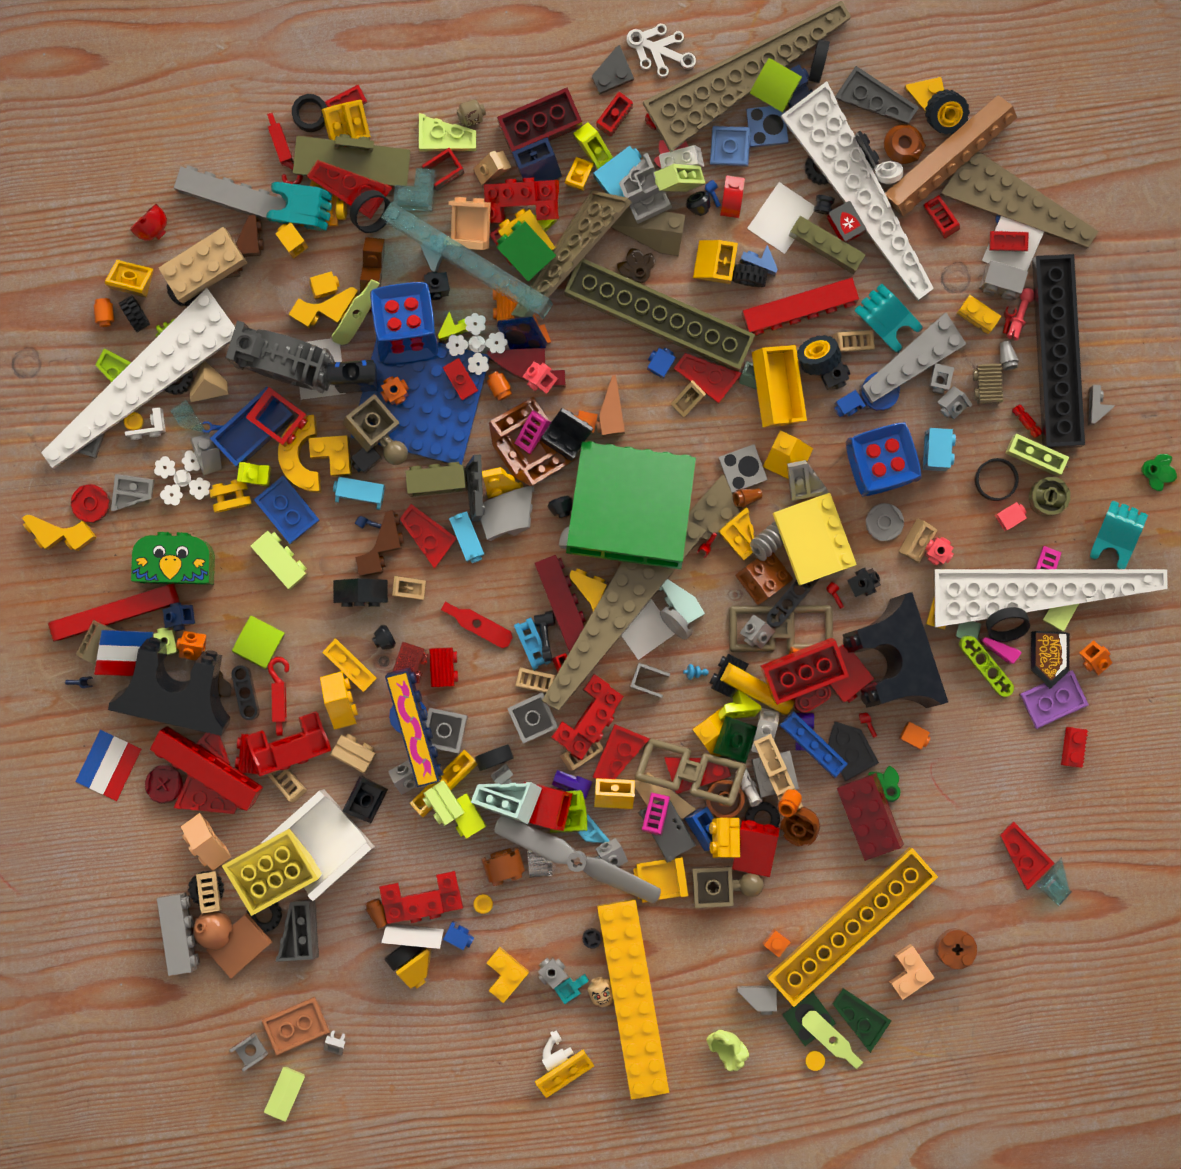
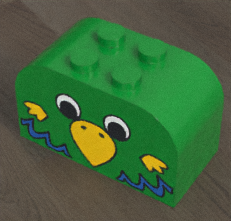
[131,532,215,585]

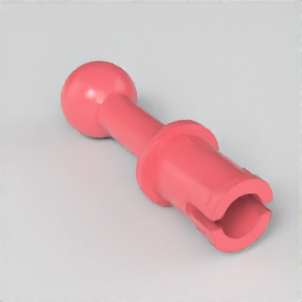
[1007,288,1035,341]

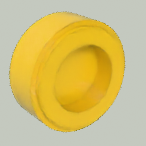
[336,201,347,220]
[124,412,144,431]
[473,894,493,914]
[805,1050,825,1071]

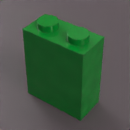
[496,220,556,281]

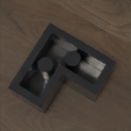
[333,578,388,607]

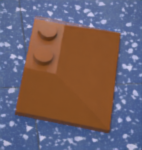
[489,397,575,486]

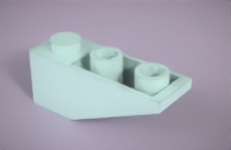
[659,579,705,624]

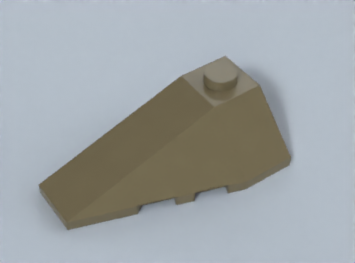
[611,208,685,256]

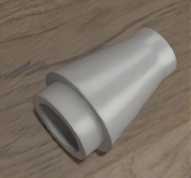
[999,341,1019,371]

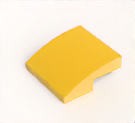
[322,100,371,140]

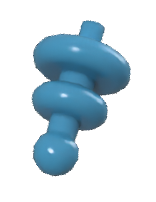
[683,664,709,680]

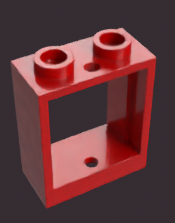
[246,387,308,447]

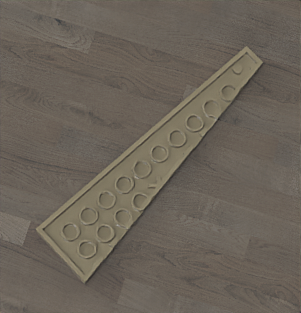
[643,1,851,153]
[542,520,707,711]

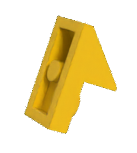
[565,157,594,192]

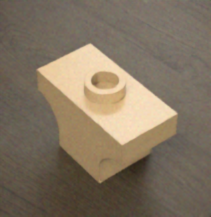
[473,151,511,185]

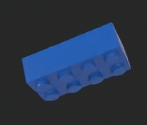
[210,387,295,468]

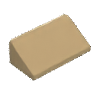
[899,519,937,563]

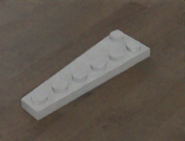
[861,313,966,404]

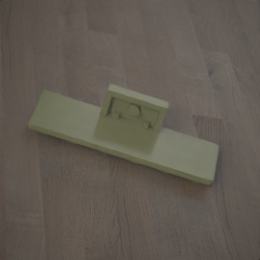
[293,134,410,188]

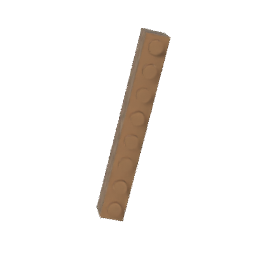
[885,95,1017,216]

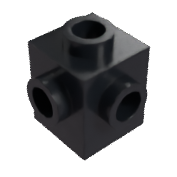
[423,271,450,301]
[820,361,850,390]
[847,568,881,597]

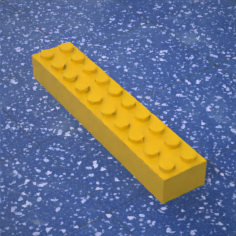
[767,847,938,1007]
[597,899,669,1100]

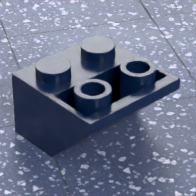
[512,138,562,181]

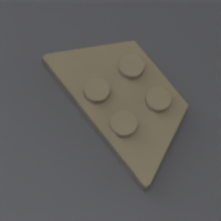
[688,474,739,542]

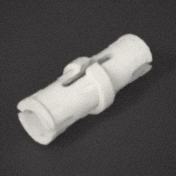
[735,768,762,807]

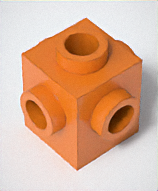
[380,376,409,405]
[176,631,207,661]
[1079,640,1113,675]

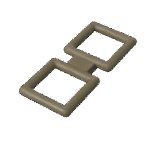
[729,605,833,652]
[635,738,746,806]

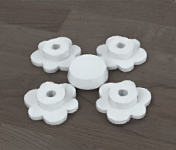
[446,313,508,375]
[154,450,210,506]

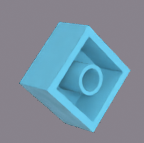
[923,428,956,471]

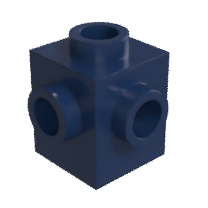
[162,603,195,631]

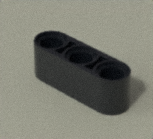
[231,665,260,720]

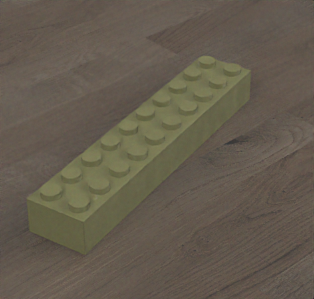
[564,258,755,372]

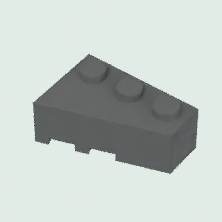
[275,899,319,962]

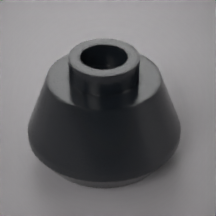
[686,191,711,216]
[547,495,573,519]
[372,625,396,650]

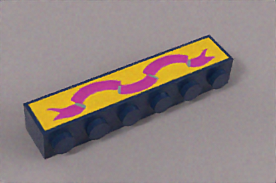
[385,667,443,788]

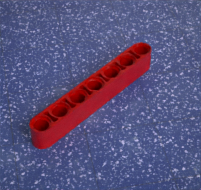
[48,584,180,642]

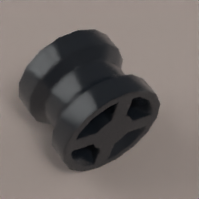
[813,195,835,215]
[582,928,602,949]

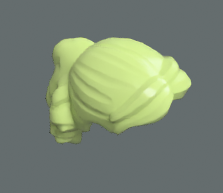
[706,1030,749,1072]

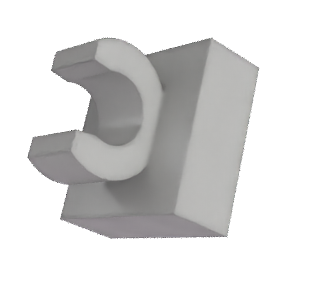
[491,764,513,784]
[324,1030,346,1056]

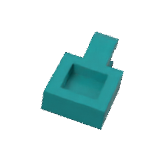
[554,974,589,1004]

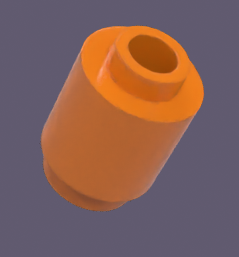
[93,298,115,327]
[486,371,512,401]
[778,789,802,817]

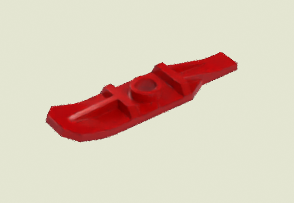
[441,601,513,648]

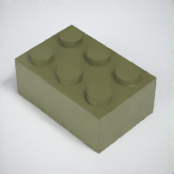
[405,462,467,497]

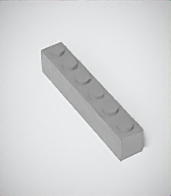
[174,166,286,226]

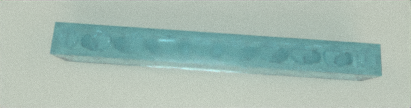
[381,201,553,320]

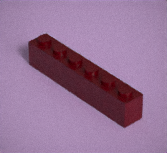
[535,555,586,653]

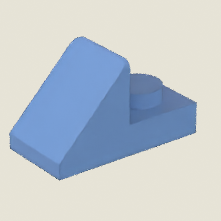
[740,245,778,276]

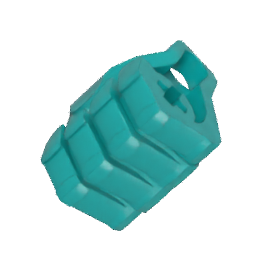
[266,182,332,231]
[854,284,923,353]
[1090,501,1148,569]

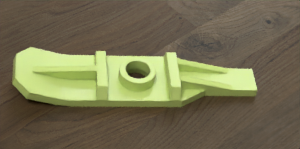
[331,279,380,345]
[802,1011,863,1069]

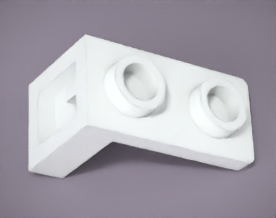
[659,145,704,169]
[125,408,166,440]
[751,708,780,753]

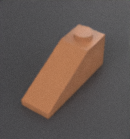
[596,375,625,437]

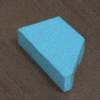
[578,814,610,843]

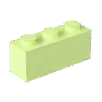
[654,164,706,192]
[1005,434,1069,477]
[251,531,307,590]

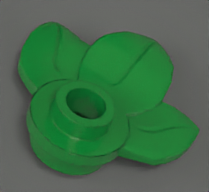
[1141,454,1177,491]
[868,766,900,802]

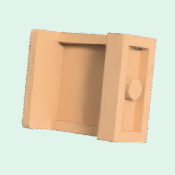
[447,197,491,250]

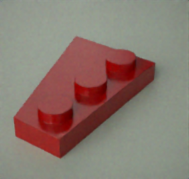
[400,504,457,569]
[592,724,650,779]
[999,822,1055,890]

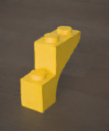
[289,287,359,328]
[22,515,97,551]
[570,569,607,611]

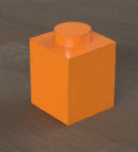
[898,722,930,749]
[762,929,791,957]

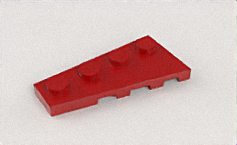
[307,160,392,219]

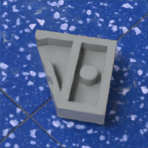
[787,460,828,501]
[111,474,155,511]

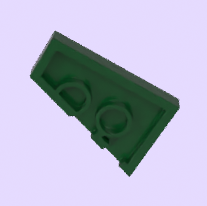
[832,988,892,1053]

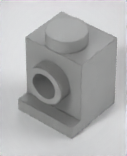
[929,363,954,394]
[938,386,973,419]

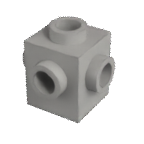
[740,615,775,649]
[388,760,417,795]
[595,838,628,868]
[538,957,568,989]

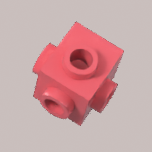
[523,362,558,394]
[925,537,954,566]

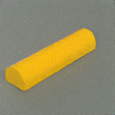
[720,663,794,715]
[410,749,477,818]

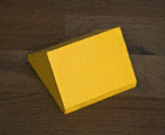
[105,260,153,298]

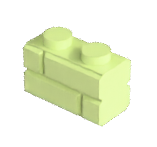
[423,780,465,826]

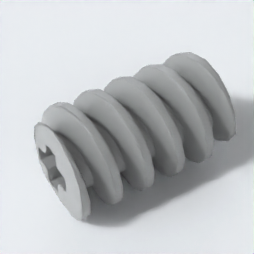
[750,521,783,561]

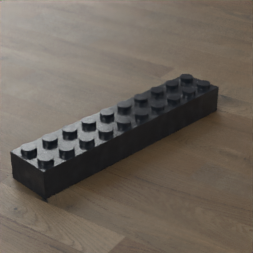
[1032,254,1085,449]

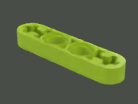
[959,635,1014,697]

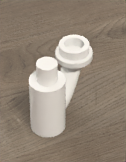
[542,1030,574,1072]

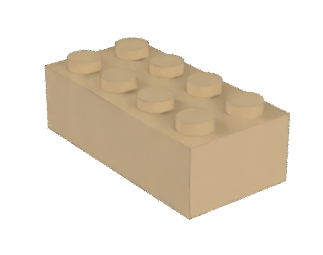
[159,227,247,303]

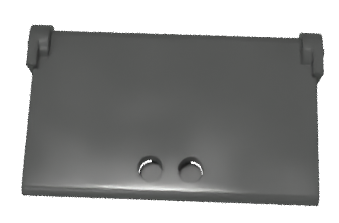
[638,800,696,863]

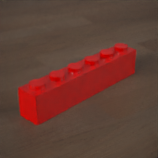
[742,277,859,336]
[150,726,263,811]

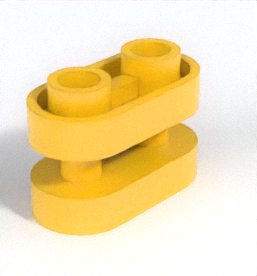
[209,479,252,513]

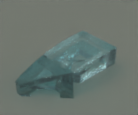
[170,400,205,432]

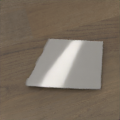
[619,153,672,224]
[481,486,534,541]

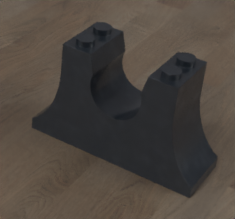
[842,592,948,708]
[108,637,230,736]

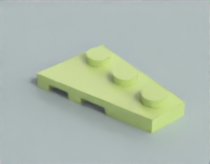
[419,113,476,152]

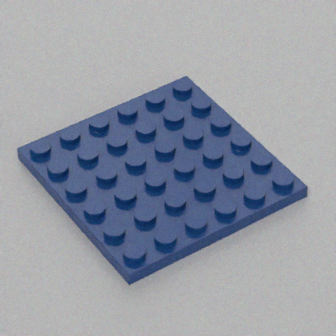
[351,340,490,465]

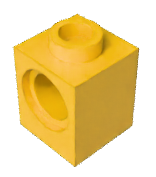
[309,271,340,300]

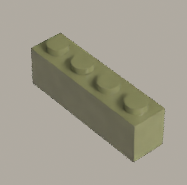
[789,216,866,274]

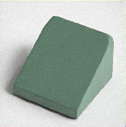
[739,361,757,389]
[956,621,982,640]

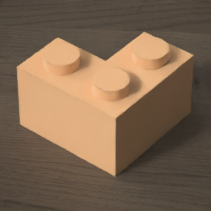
[181,813,231,871]
[889,944,934,1000]

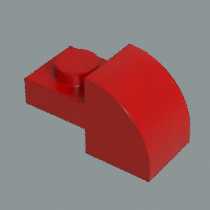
[720,175,745,218]

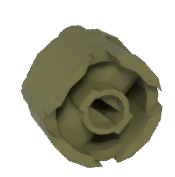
[1029,477,1070,516]

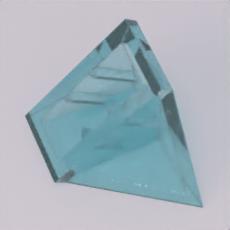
[1036,857,1071,906]

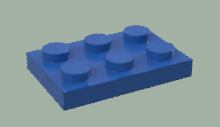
[253,475,320,544]

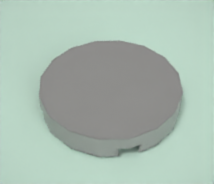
[866,503,904,541]
[660,607,692,640]

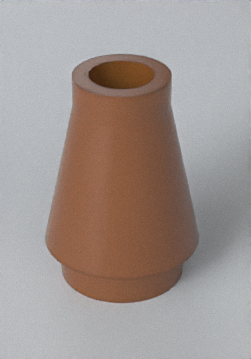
[733,488,762,508]
[365,898,387,929]

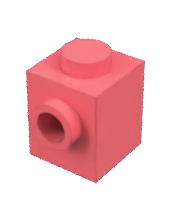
[994,502,1027,532]

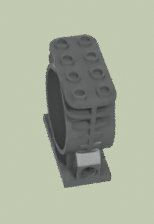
[225,321,335,393]

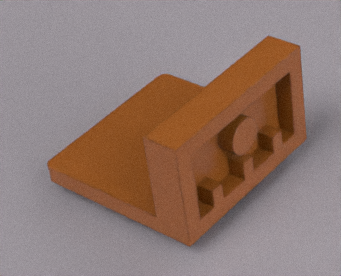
[735,552,793,605]

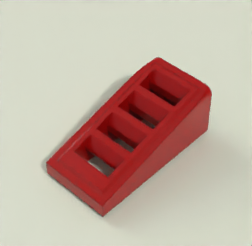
[923,195,960,239]

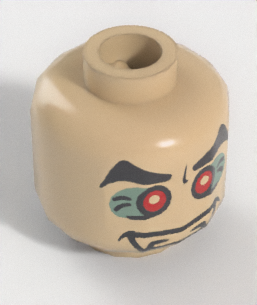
[587,977,613,1007]

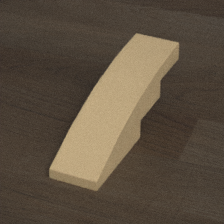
[753,734,803,810]

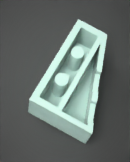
[471,782,542,824]

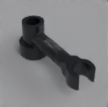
[534,610,555,662]

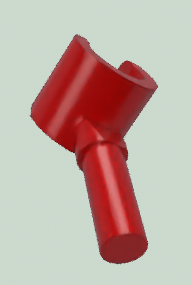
[1003,306,1017,334]
[697,532,717,558]
[826,582,844,609]
[859,712,877,738]

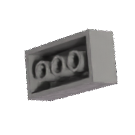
[157,892,200,976]

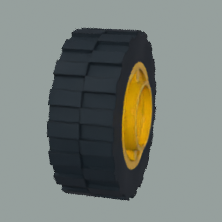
[925,89,970,135]
[797,335,842,376]

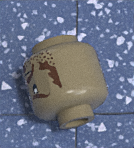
[457,99,486,127]

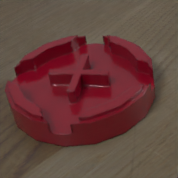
[145,765,183,804]

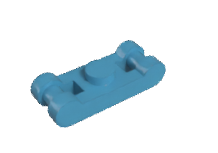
[514,617,551,670]

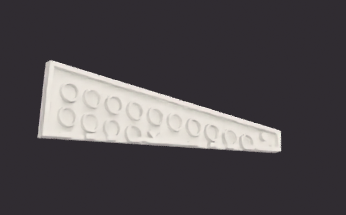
[934,569,1167,627]

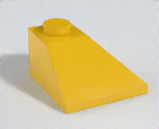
[763,430,813,479]
[692,707,724,757]
[396,948,432,989]

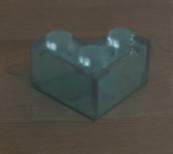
[393,168,437,212]

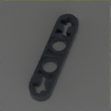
[766,579,819,628]

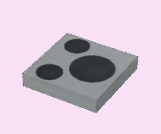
[718,444,768,493]

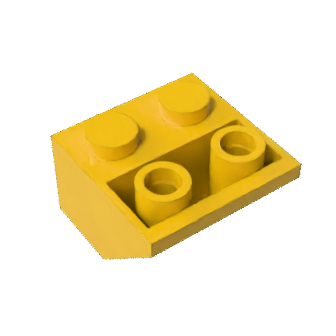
[693,240,738,284]

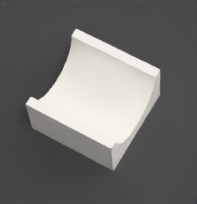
[261,789,375,901]

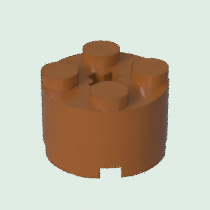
[705,779,745,818]
[481,847,525,886]
[935,928,977,969]

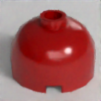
[130,204,167,241]

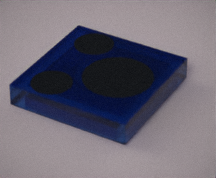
[497,316,547,350]

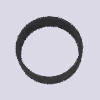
[808,39,830,83]
[350,190,392,233]
[975,458,1019,501]
[986,607,1030,642]

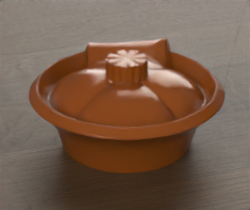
[884,124,926,164]

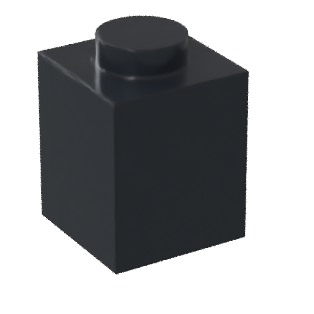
[351,448,382,474]

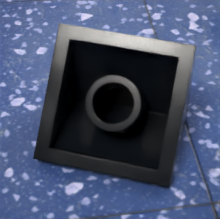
[342,776,388,823]

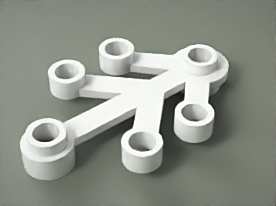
[627,23,696,78]

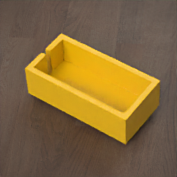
[751,345,807,427]

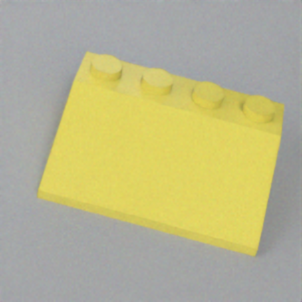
[772,493,857,585]
[222,828,322,916]

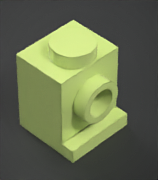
[153,628,179,655]

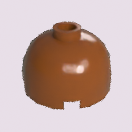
[780,807,820,846]

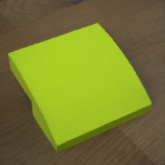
[750,58,802,113]
[232,616,285,669]
[550,790,588,833]

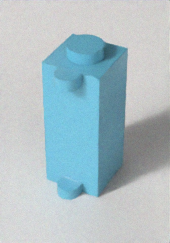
[333,477,385,510]
[449,511,485,564]

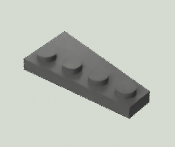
[835,66,919,125]

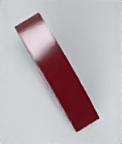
[487,348,566,387]

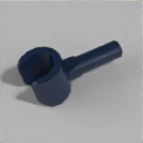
[355,516,382,529]
[65,676,93,689]

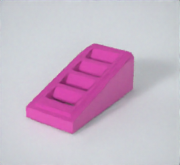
[515,410,551,454]
[1035,546,1061,569]
[980,637,1022,664]
[642,792,670,836]

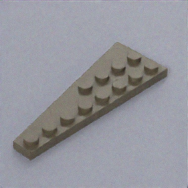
[940,151,1099,249]
[511,190,632,322]

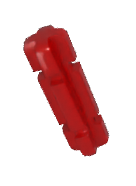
[1012,404,1042,438]

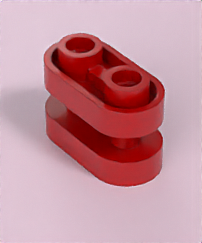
[794,685,831,712]

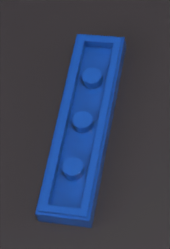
[779,711,848,778]

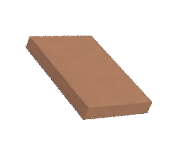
[206,913,272,978]
[261,997,330,1056]

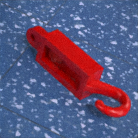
[267,112,303,185]
[268,657,289,736]

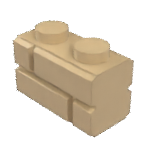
[331,733,376,774]

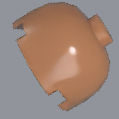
[193,911,232,950]

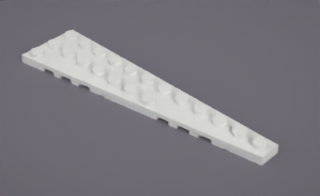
[780,81,934,300]
[41,288,235,469]

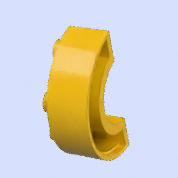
[278,415,321,493]

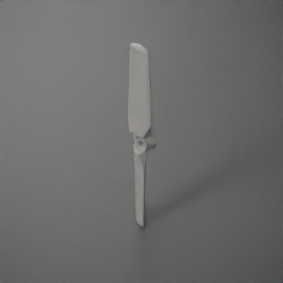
[494,816,661,903]

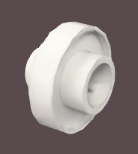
[875,161,903,185]

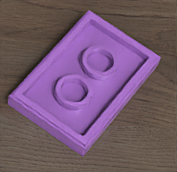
[1020,670,1089,729]

